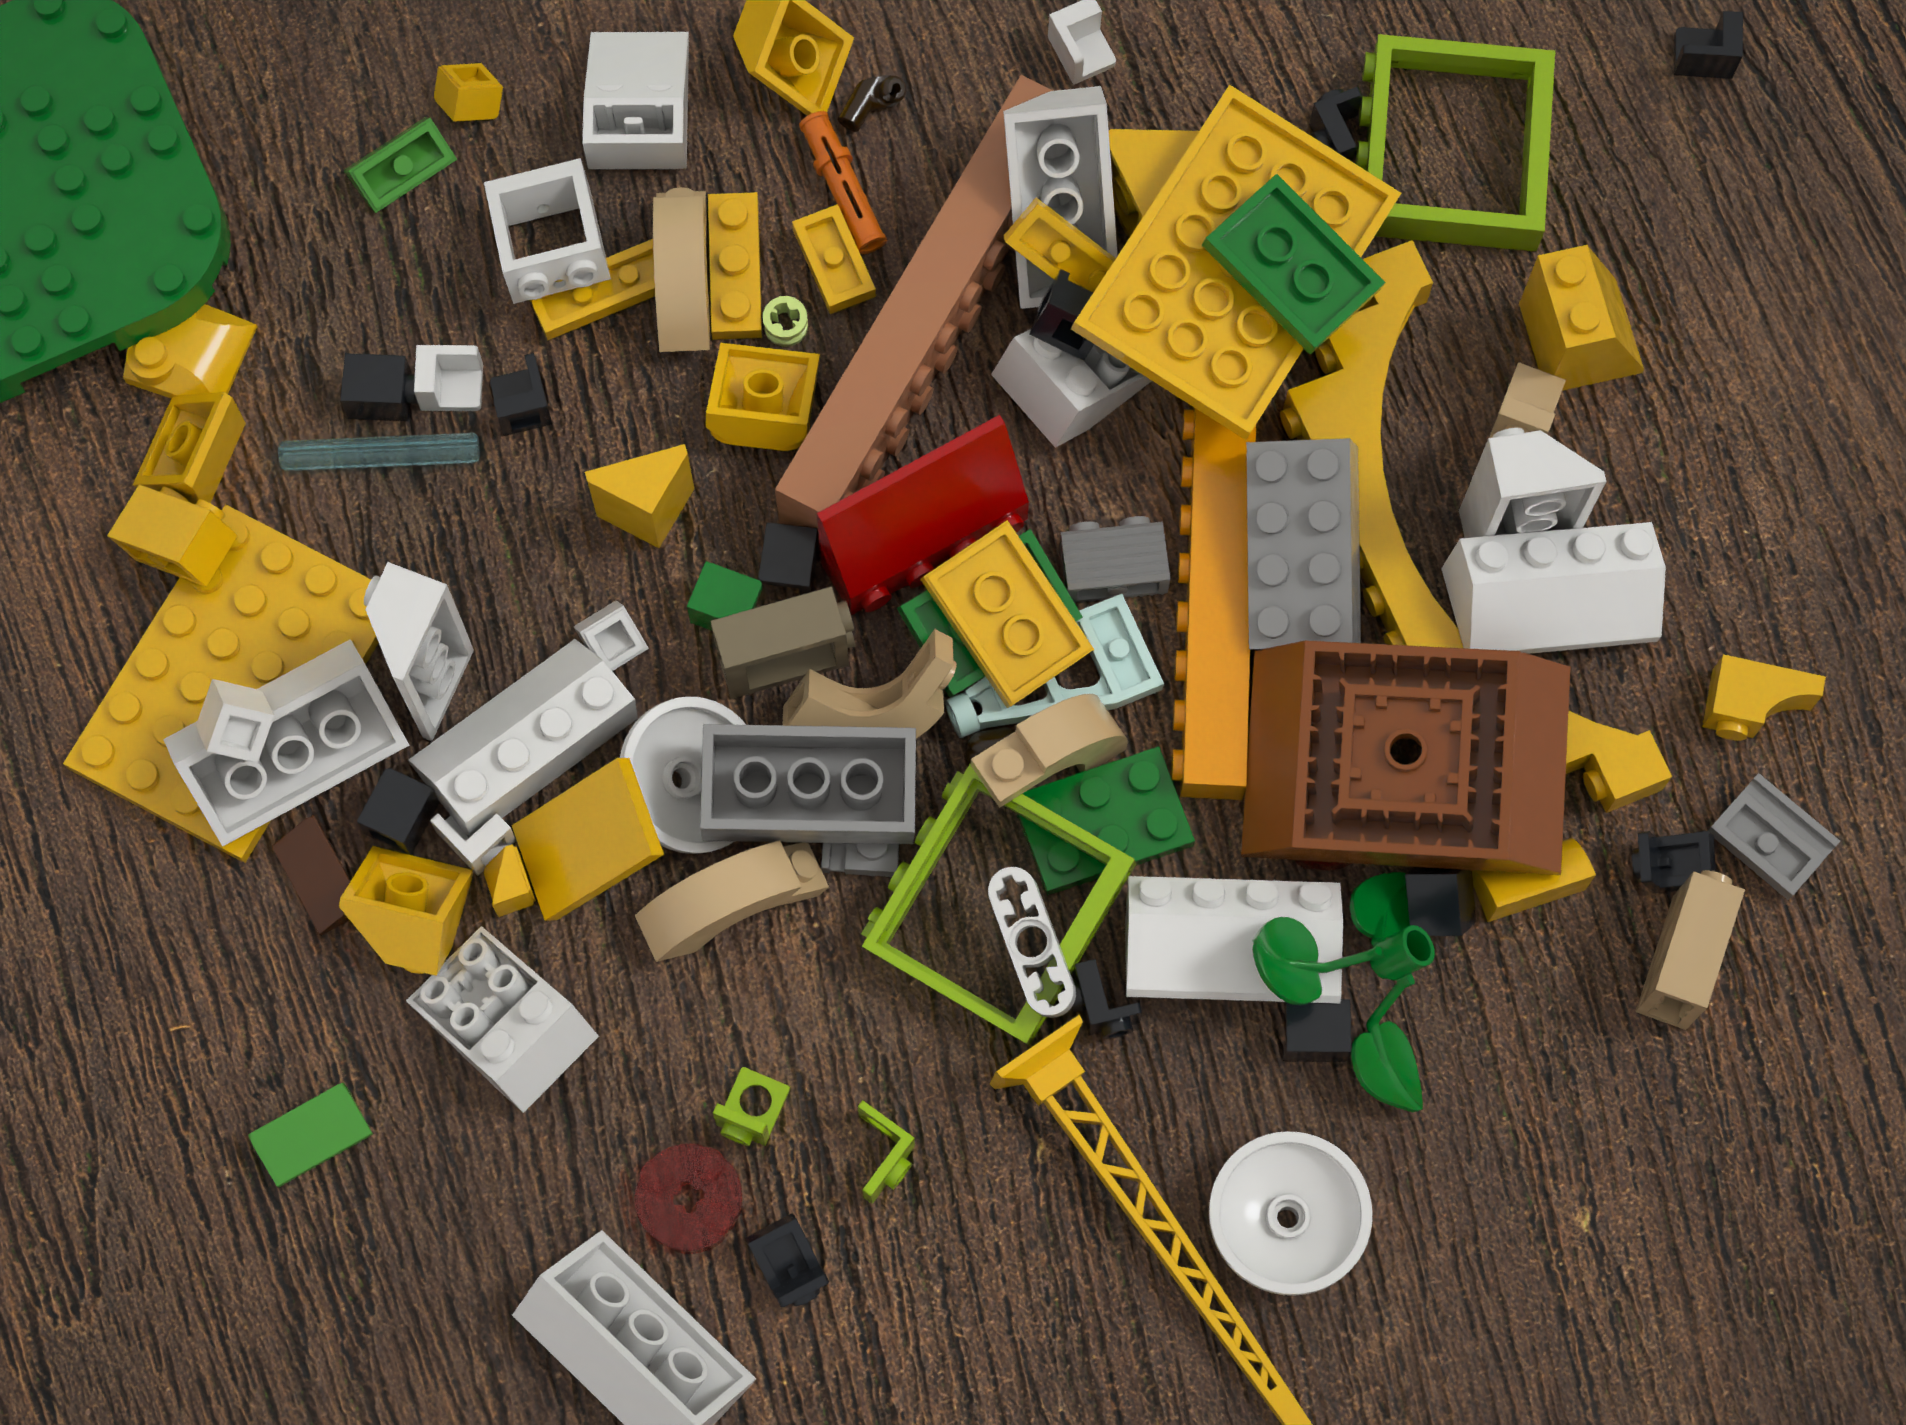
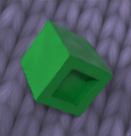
[687,561,762,631]

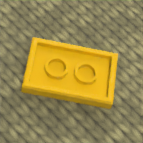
[920,520,1094,708]
[512,758,664,921]

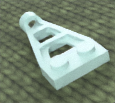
[945,594,1164,738]

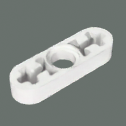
[988,867,1076,1018]

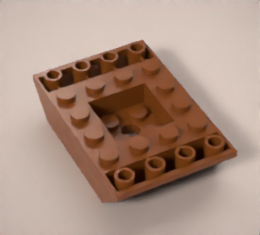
[1241,640,1571,875]

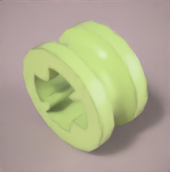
[763,296,808,347]

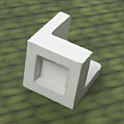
[1048,0,1116,85]
[414,345,483,411]
[196,679,275,763]
[430,813,516,876]

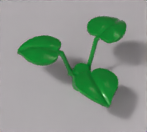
[1252,872,1435,1112]

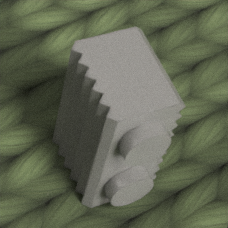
[1059,516,1170,603]

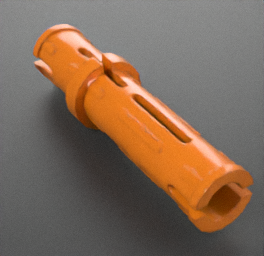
[799,111,887,254]

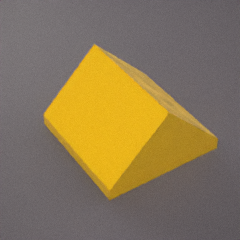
[133,392,246,504]
[585,444,694,548]

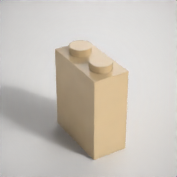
[1635,870,1745,1030]

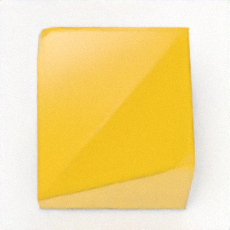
[434,63,503,122]
[484,844,536,917]

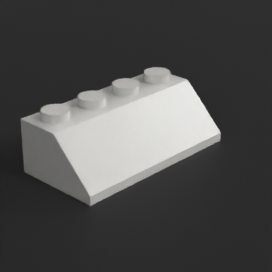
[1003,86,1118,309]
[1459,428,1606,538]
[1441,522,1666,654]
[364,562,474,741]
[163,639,409,846]
[408,639,638,838]
[1125,876,1343,1004]
[512,1230,756,1425]

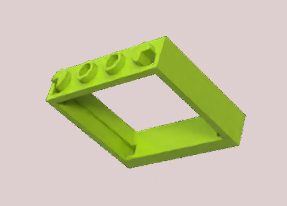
[1355,34,1555,252]
[861,764,1136,1046]

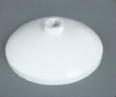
[620,697,746,854]
[1209,1131,1373,1296]

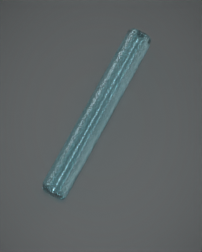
[278,433,480,471]

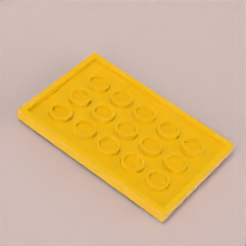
[1071,85,1401,440]
[63,504,379,863]

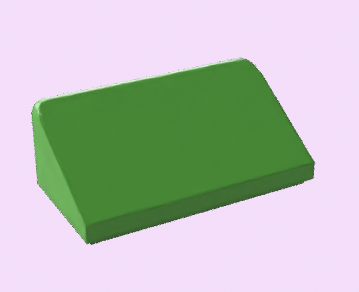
[344,117,457,213]
[248,1083,373,1188]

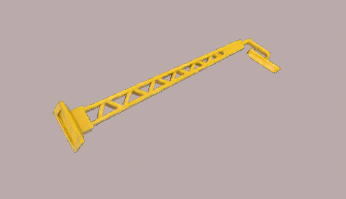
[989,1014,1313,1425]

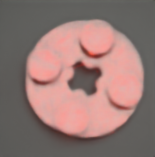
[635,1143,743,1254]

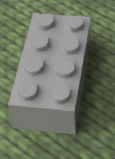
[1246,438,1361,652]
[700,724,916,844]

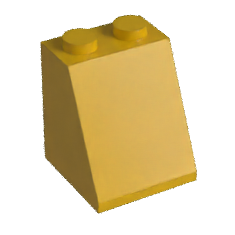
[1109,129,1199,239]
[1519,245,1644,391]

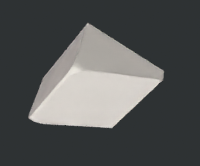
[574,601,649,671]

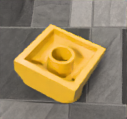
[123,304,257,398]
[706,343,820,451]

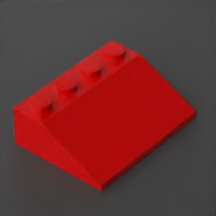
[817,415,1029,615]

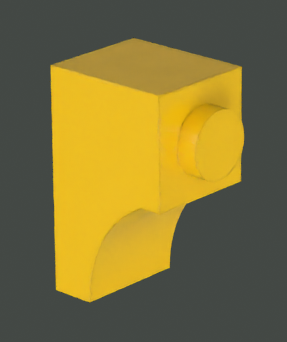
[1702,654,1826,741]

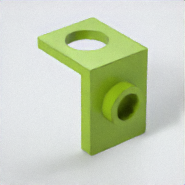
[713,1067,790,1146]
[858,1100,915,1204]

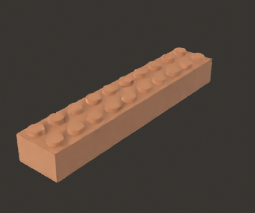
[775,75,1053,545]

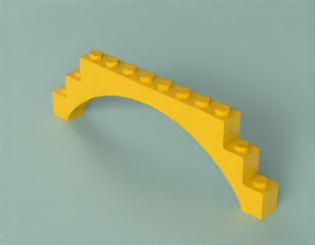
[1280,240,1672,813]

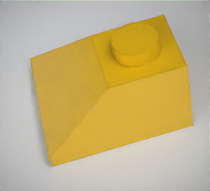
[733,0,854,116]
[339,846,473,976]

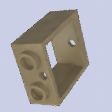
[711,586,855,699]

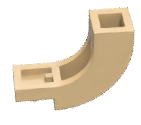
[653,187,711,352]
[1489,362,1566,438]
[783,629,957,738]
[970,694,1128,808]
[635,840,829,962]

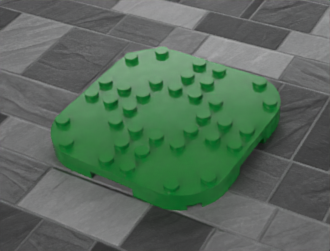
[0,0,231,403]

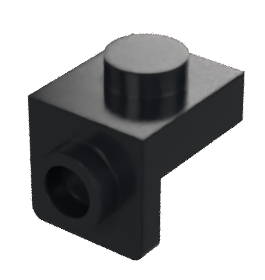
[1309,87,1363,162]
[1632,831,1716,893]
[1072,959,1142,1039]
[745,1213,829,1307]

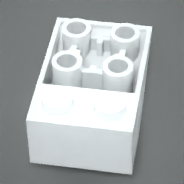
[582,32,689,169]
[991,329,1152,448]
[406,926,599,1113]

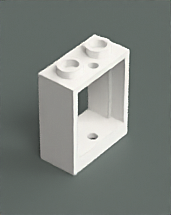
[484,158,611,304]

